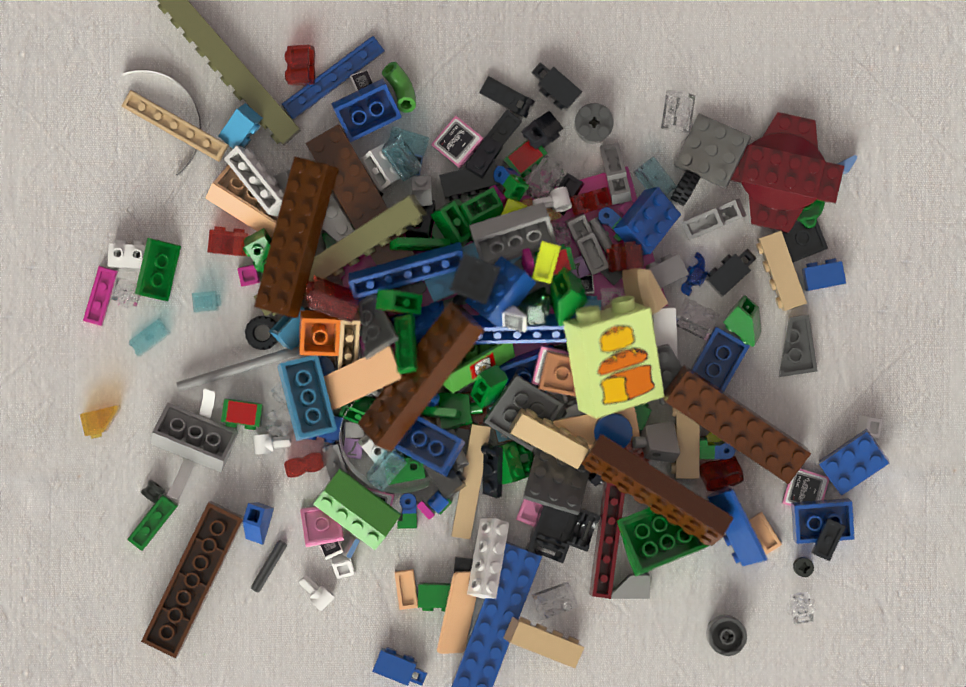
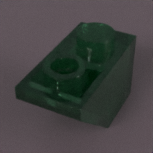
[519,287,552,325]

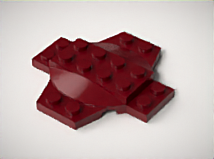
[731,112,845,233]

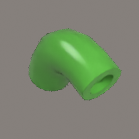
[382,62,416,113]

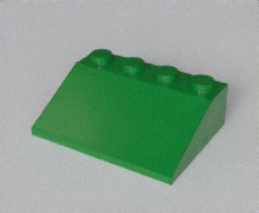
[617,507,710,577]

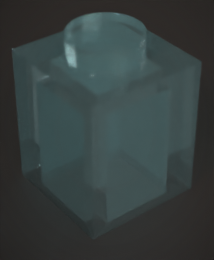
[192,291,222,313]

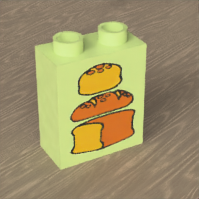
[563,296,664,418]

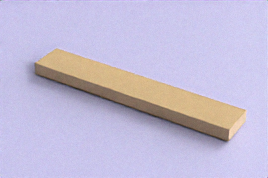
[121,90,229,162]
[451,423,491,539]

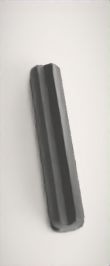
[251,540,287,593]

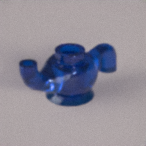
[681,252,708,296]

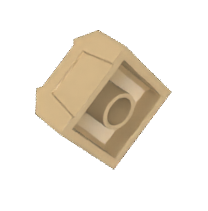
[622,269,668,315]

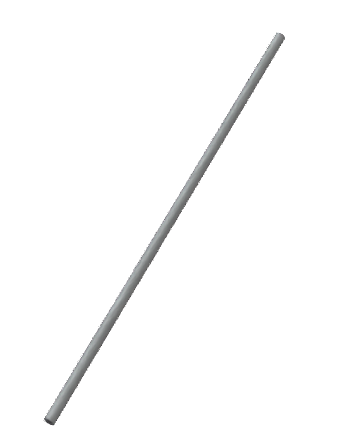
[176,297,467,391]

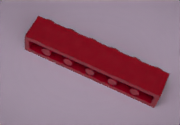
[589,481,625,599]

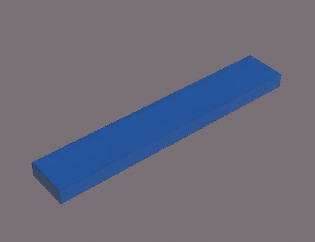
[282,36,385,120]

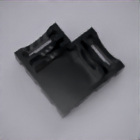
[525,505,601,563]

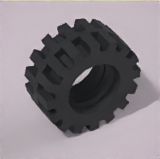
[670,169,701,206]
[245,316,277,350]

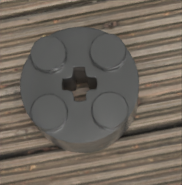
[574,103,614,144]
[706,615,747,656]

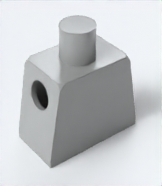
[632,421,680,462]

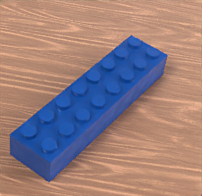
[452,541,542,687]

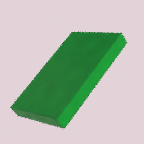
[135,238,181,302]

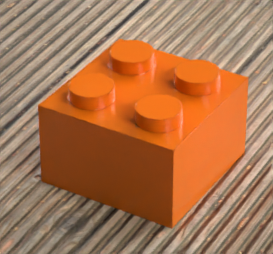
[298,310,341,356]

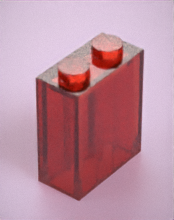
[305,276,359,323]

